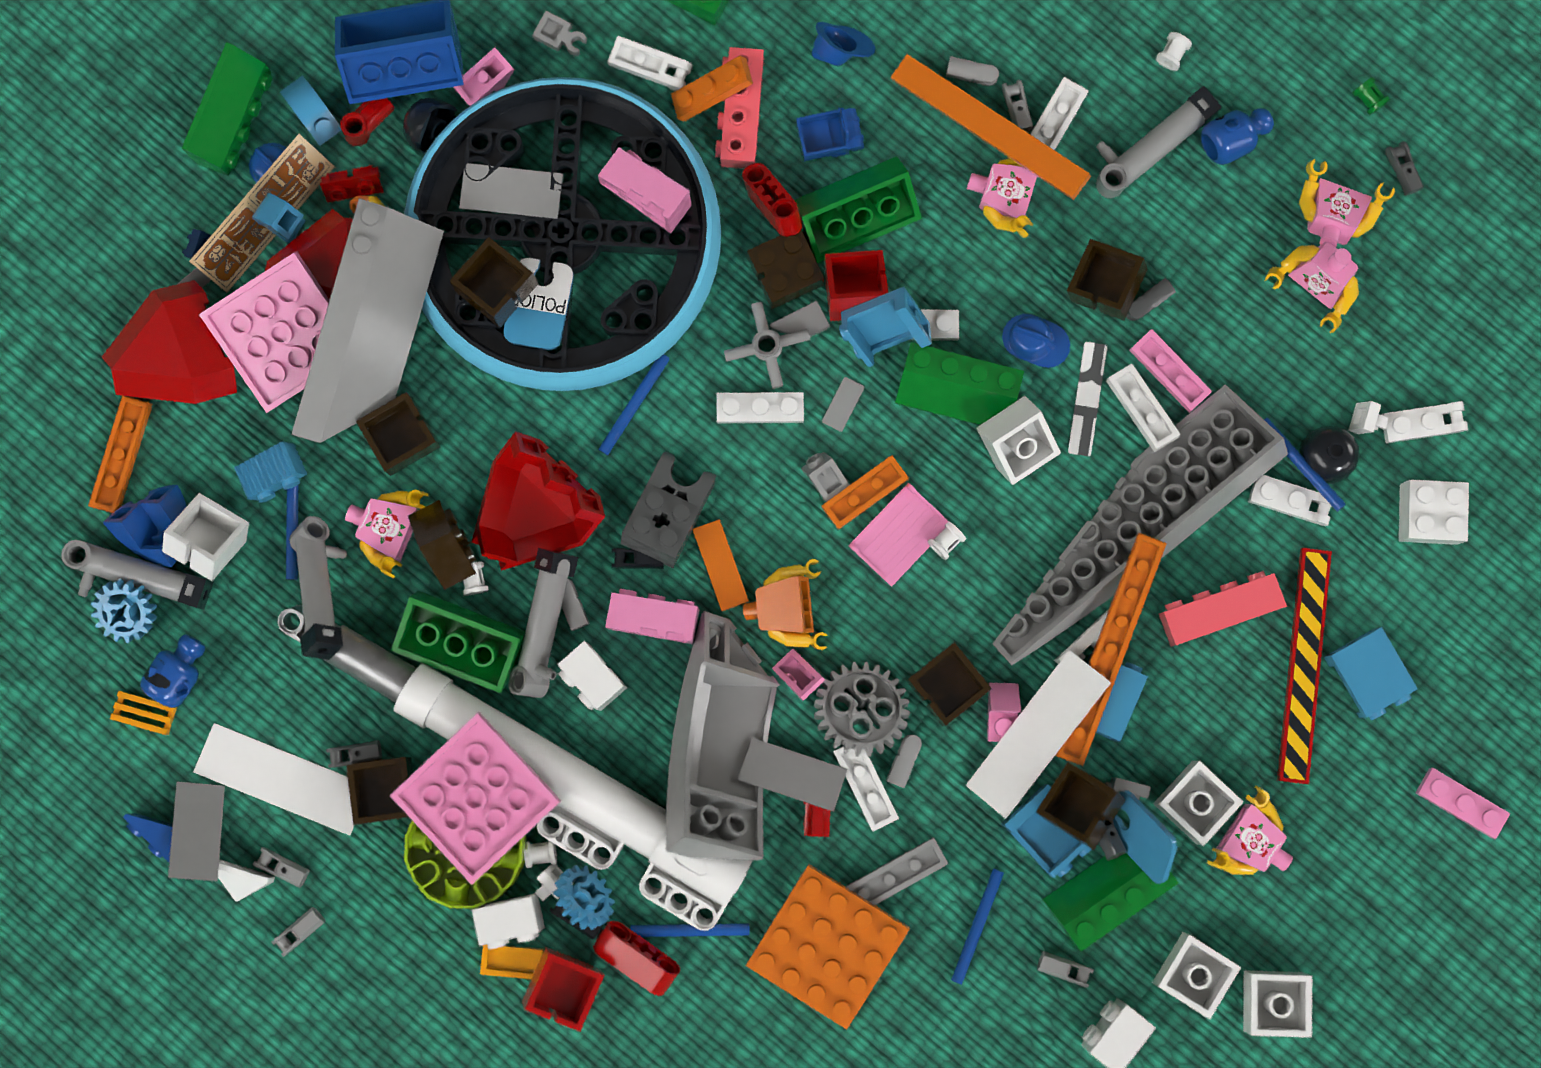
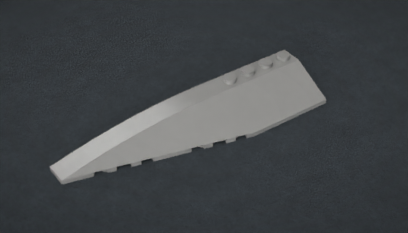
[993,384,1288,666]

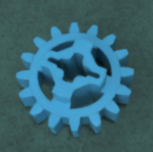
[91,578,157,643]
[553,865,615,930]

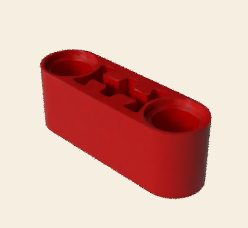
[742,163,802,237]
[593,921,680,996]

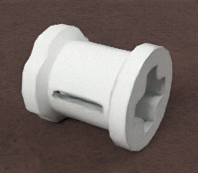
[1156,32,1192,71]
[928,521,966,560]
[463,562,489,596]
[524,840,557,868]

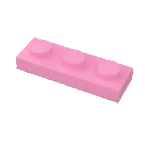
[1129,329,1212,413]
[1415,768,1510,839]

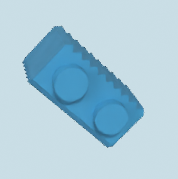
[234,441,307,503]

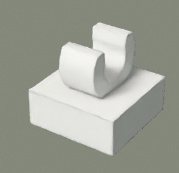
[1348,401,1388,434]
[535,865,574,901]

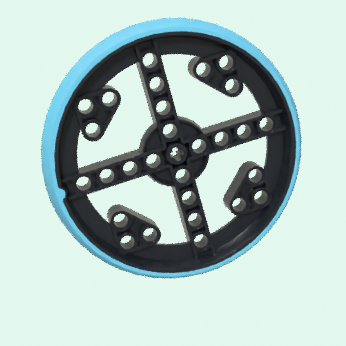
[404,77,721,391]

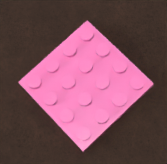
[199,251,330,413]
[390,712,561,884]

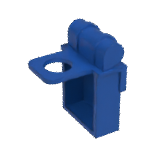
[796,107,864,161]

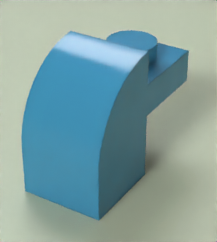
[280,75,342,146]
[252,193,306,244]

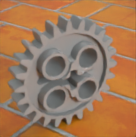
[814,662,910,757]

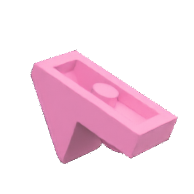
[454,47,514,106]
[987,683,1021,742]

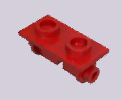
[320,165,384,203]

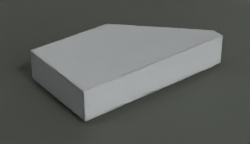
[769,301,830,338]

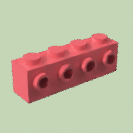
[715,47,764,169]
[1159,571,1287,647]

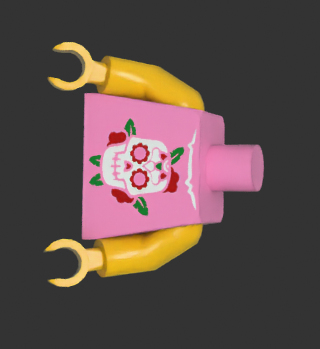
[967,158,1037,238]
[1299,159,1395,248]
[1265,242,1359,333]
[345,489,428,578]
[1207,786,1293,875]

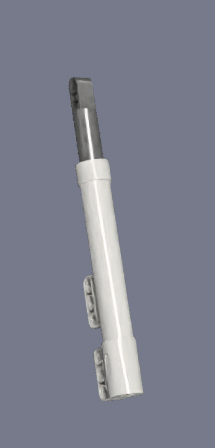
[278,605,753,931]

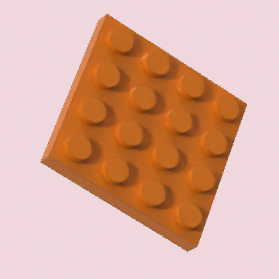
[746,864,910,1030]

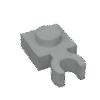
[532,11,587,56]

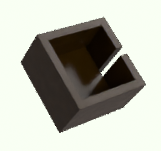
[747,230,824,310]
[450,237,538,328]
[1067,239,1147,321]
[356,392,441,476]
[408,500,476,590]
[906,642,992,726]
[346,757,413,825]
[1036,762,1125,850]

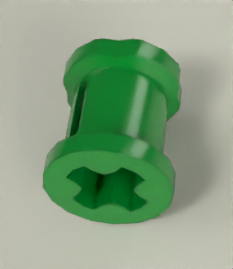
[1352,77,1391,116]

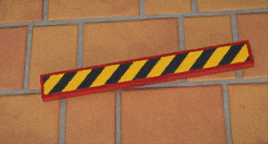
[1277,548,1332,784]

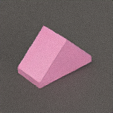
[772,649,825,701]

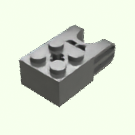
[621,451,716,568]

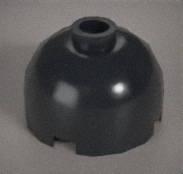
[403,97,457,155]
[1299,426,1360,484]

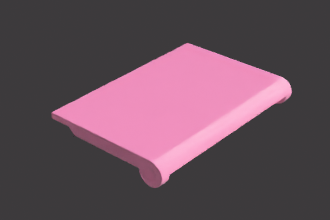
[848,483,948,587]

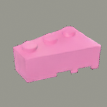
[598,148,691,233]
[605,589,700,645]

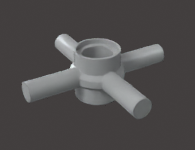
[724,302,811,389]

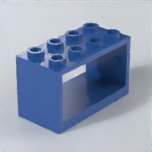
[335,0,464,104]

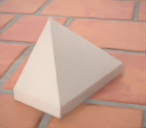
[218,859,275,902]

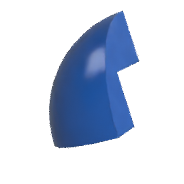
[103,485,186,567]

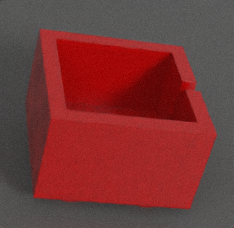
[825,250,889,321]
[522,947,605,1032]

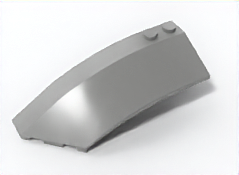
[291,199,444,443]
[666,611,780,860]

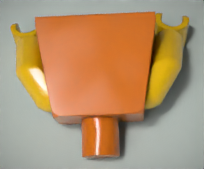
[743,559,828,650]

